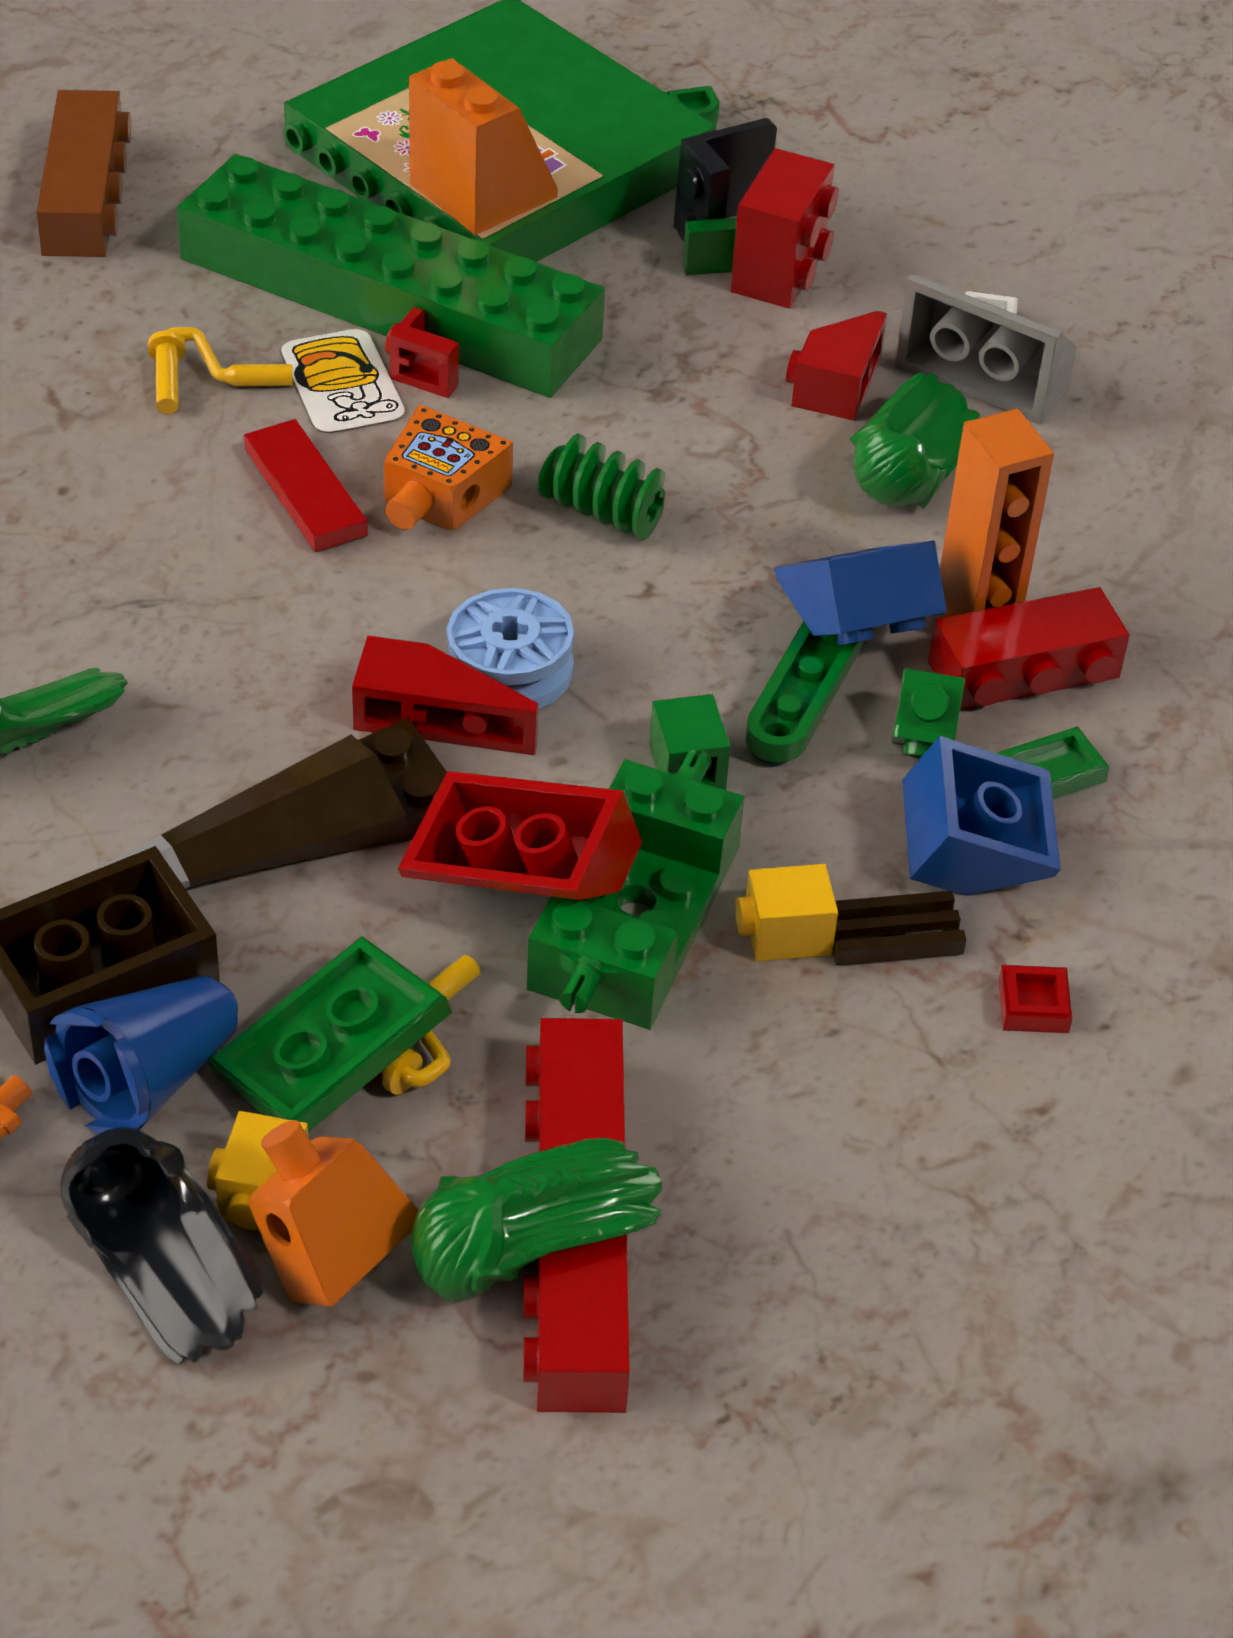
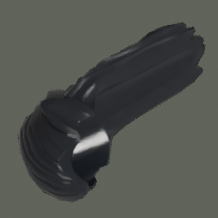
[60,1127,263,1365]

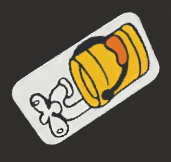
[281,329,405,432]

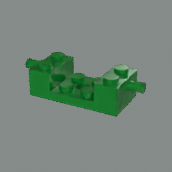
[526,748,745,1030]

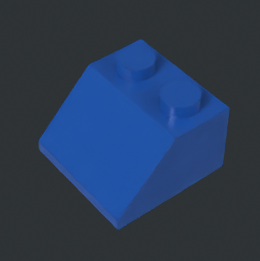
[775,540,947,645]
[902,736,1061,896]

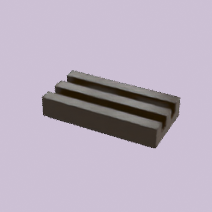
[833,891,967,966]

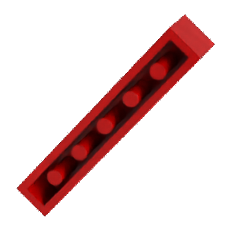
[523,1018,630,1413]

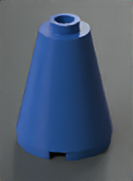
[44,976,238,1135]

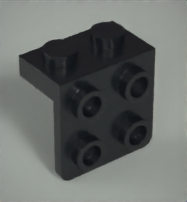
[673,118,777,241]

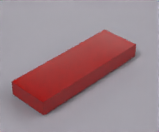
[244,419,368,552]

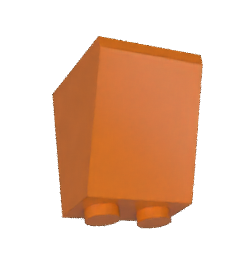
[409,58,558,235]

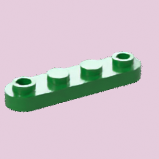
[745,620,866,763]

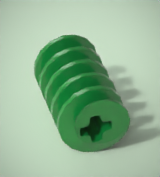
[537,433,665,541]

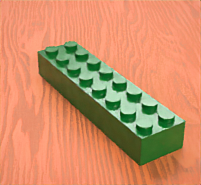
[177,153,605,398]

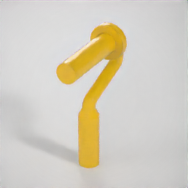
[147,327,293,414]
[380,955,480,1095]

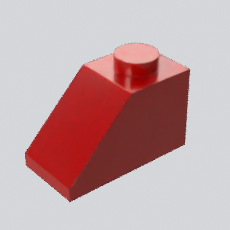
[786,311,887,421]

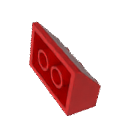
[398,771,642,900]

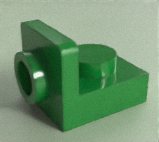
[892,668,965,759]

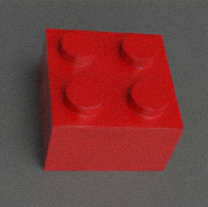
[730,148,839,309]

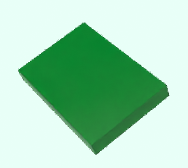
[208,936,452,1132]

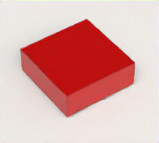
[998,965,1073,1033]

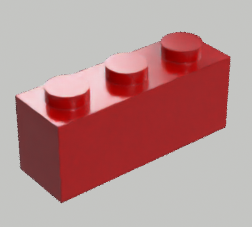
[928,587,1130,710]

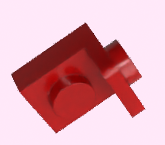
[385,307,459,398]

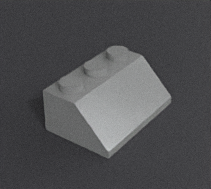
[895,273,1077,425]

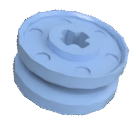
[446,588,574,709]

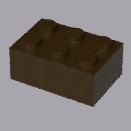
[0,846,220,1065]

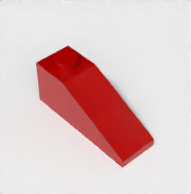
[352,635,539,756]

